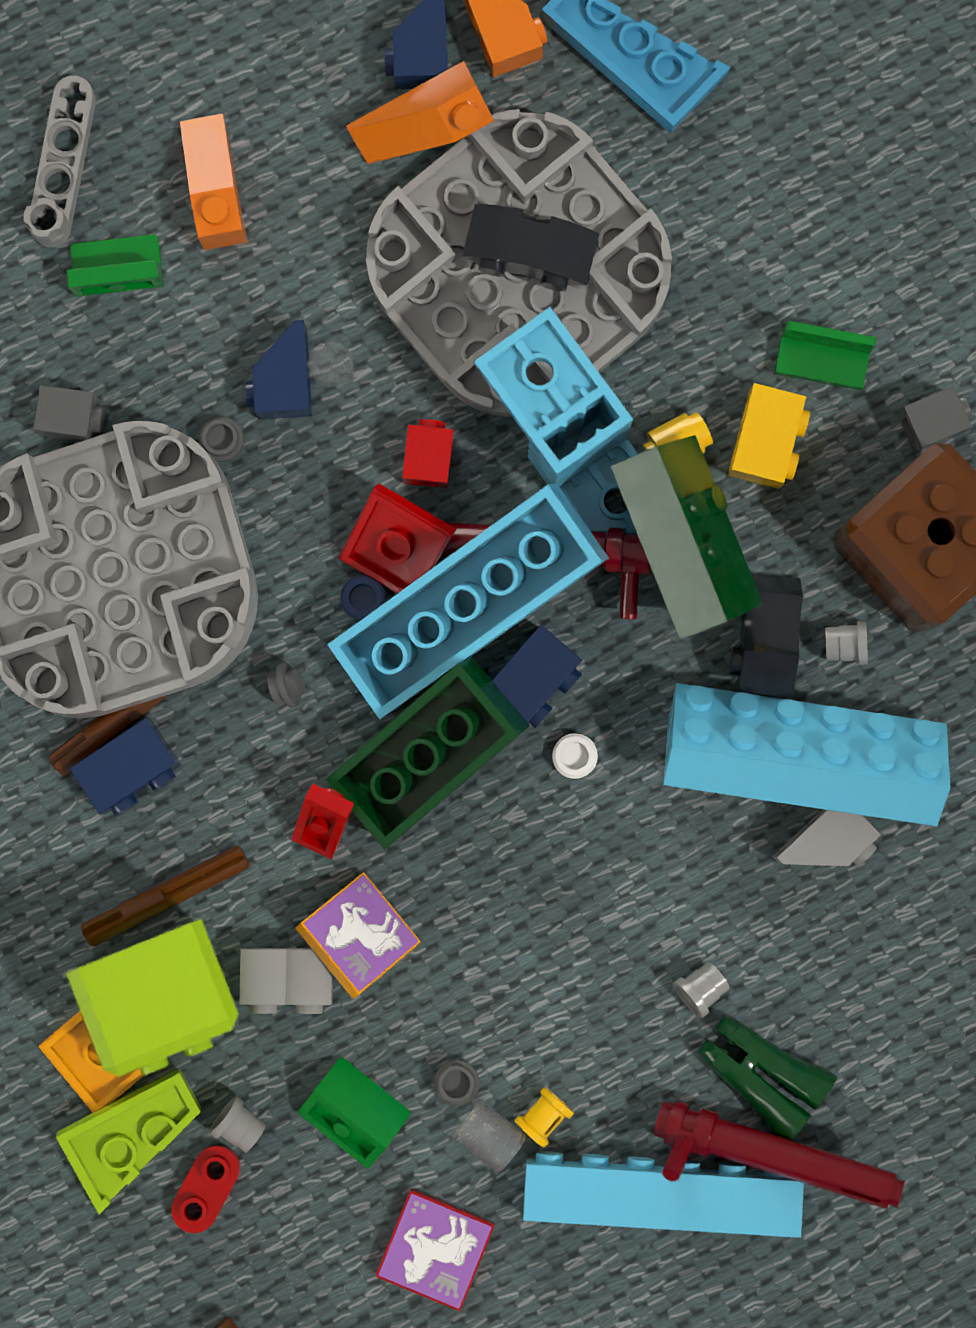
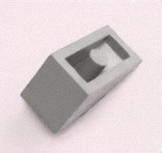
[772,809,881,866]

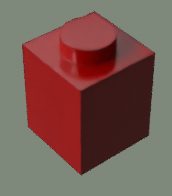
[402,419,454,489]

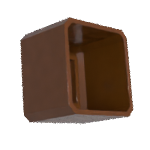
[834,443,976,631]

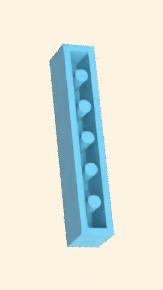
[523,1151,804,1238]

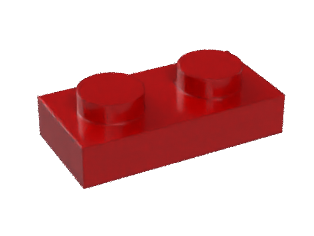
[291,783,354,860]

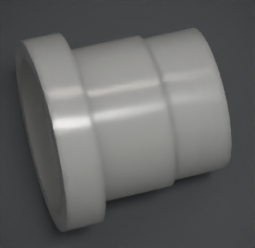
[825,620,868,665]
[672,962,730,1019]
[209,1095,266,1153]

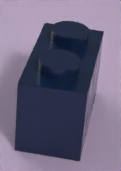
[492,624,582,728]
[70,718,181,817]

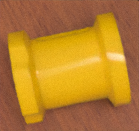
[514,1086,574,1148]

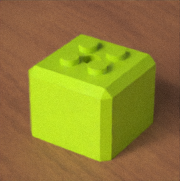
[66,919,239,1077]

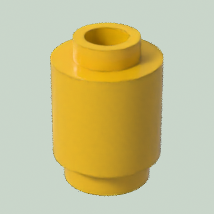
[643,412,713,454]

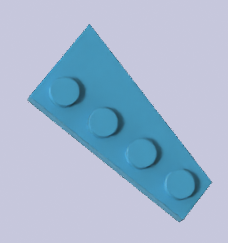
[539,0,731,134]

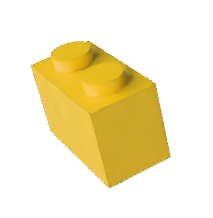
[727,383,810,489]

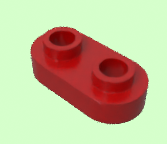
[172,1144,241,1233]

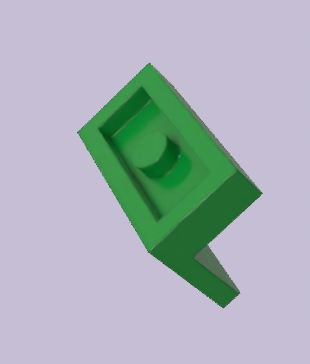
[67,234,164,297]
[774,321,877,391]
[297,1057,410,1169]

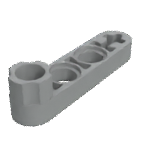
[24,75,96,247]

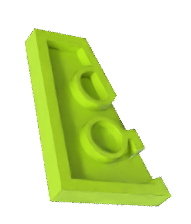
[56,1068,201,1215]

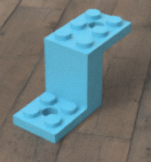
[474,307,638,533]

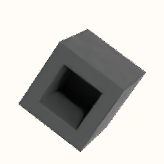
[33,385,106,442]
[897,386,972,455]

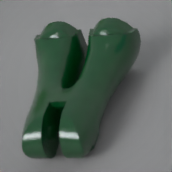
[697,1015,837,1141]

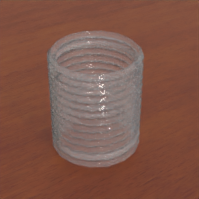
[451,1099,526,1174]

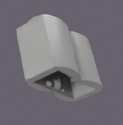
[240,948,333,1014]

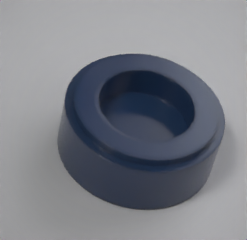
[340,575,386,621]

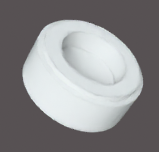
[552,733,598,779]

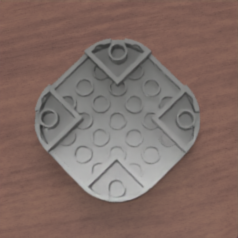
[366,109,672,417]
[0,421,258,718]

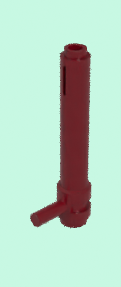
[441,522,652,620]
[654,1100,905,1209]

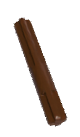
[48,694,170,776]
[81,846,250,946]

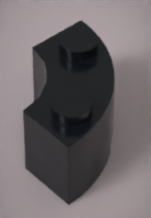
[462,204,599,291]
[730,573,803,697]

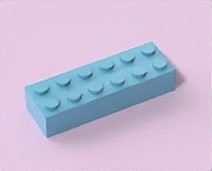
[327,483,609,719]
[663,683,950,826]

